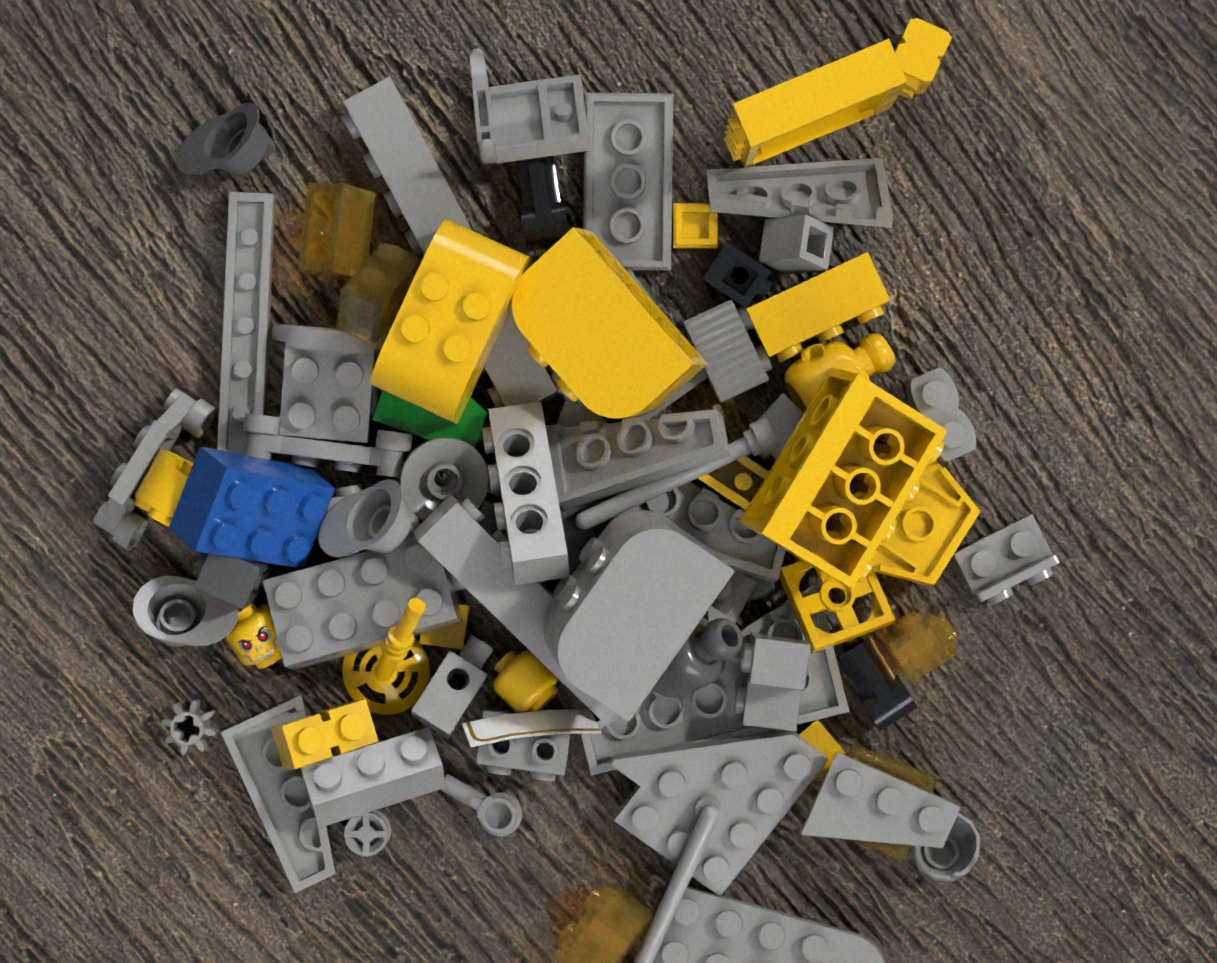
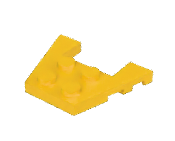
[870,460,981,587]

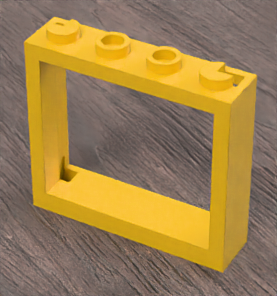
[723,39,907,167]

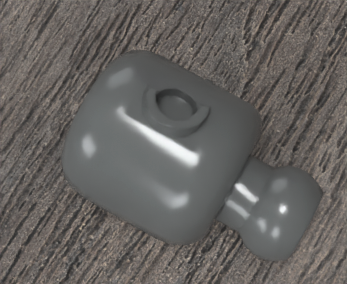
[652,617,743,698]

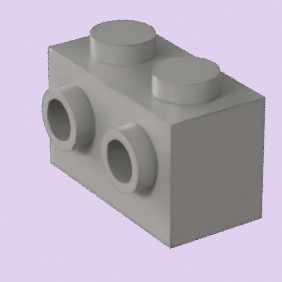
[476,707,571,781]

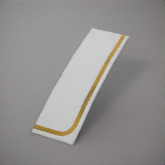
[462,710,601,747]

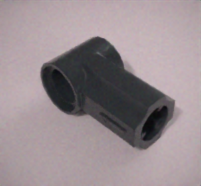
[516,156,569,246]
[837,636,918,731]

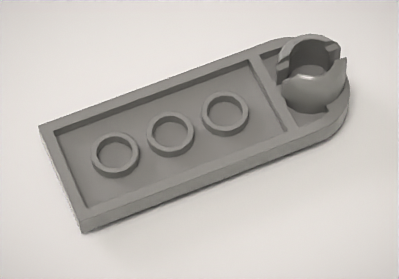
[653,886,886,963]

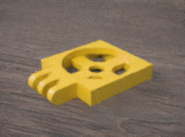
[779,555,895,654]

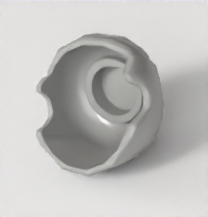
[911,812,980,881]

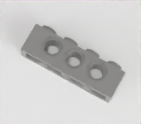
[482,401,570,585]

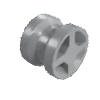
[344,810,392,857]

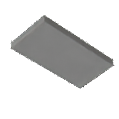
[583,93,673,271]

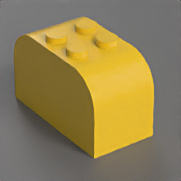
[370,219,532,424]
[512,227,708,418]

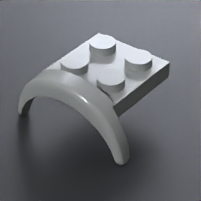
[470,49,591,164]
[271,324,388,443]

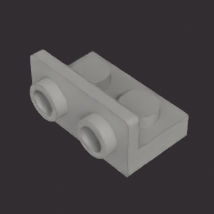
[953,514,1060,605]

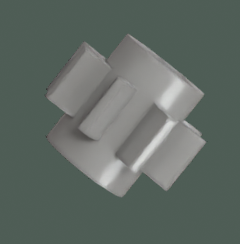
[162,699,219,755]

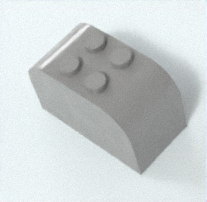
[544,510,735,722]

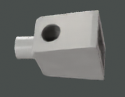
[411,635,493,739]

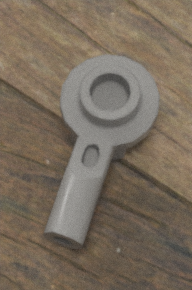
[440,774,523,836]

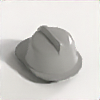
[318,479,419,558]
[132,575,239,647]

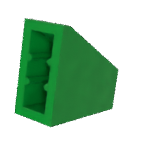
[372,390,490,450]

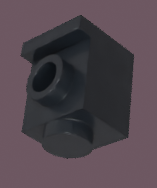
[702,239,773,308]

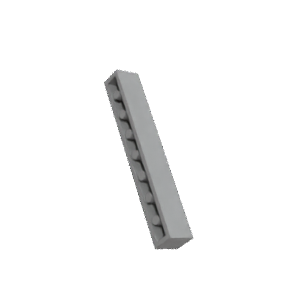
[342,76,558,408]

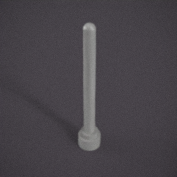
[576,417,780,530]
[630,805,719,963]

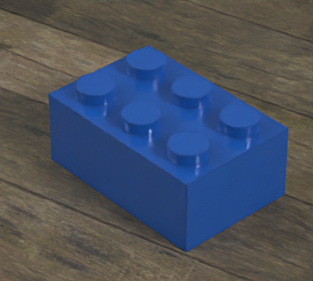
[168,446,335,569]

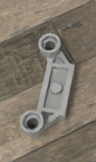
[93,389,217,550]
[243,413,413,478]

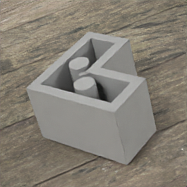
[734,633,810,732]

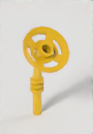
[342,598,430,715]

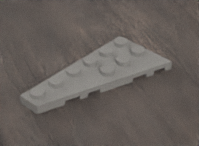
[581,582,849,775]

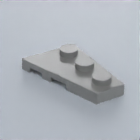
[800,751,961,848]

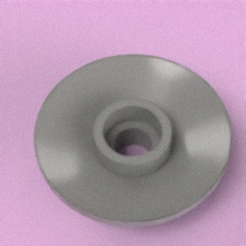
[400,437,489,521]

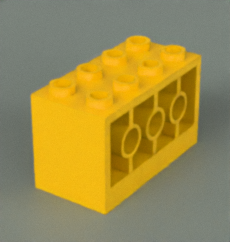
[739,368,947,589]

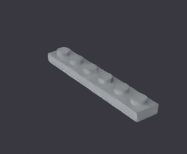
[217,192,276,455]

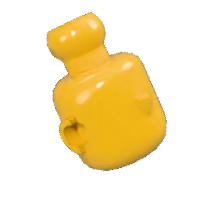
[784,333,896,413]

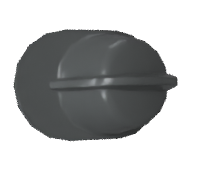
[176,103,275,176]

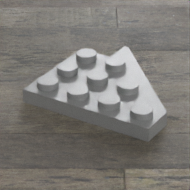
[610,730,828,896]

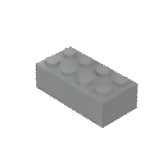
[263,537,464,670]

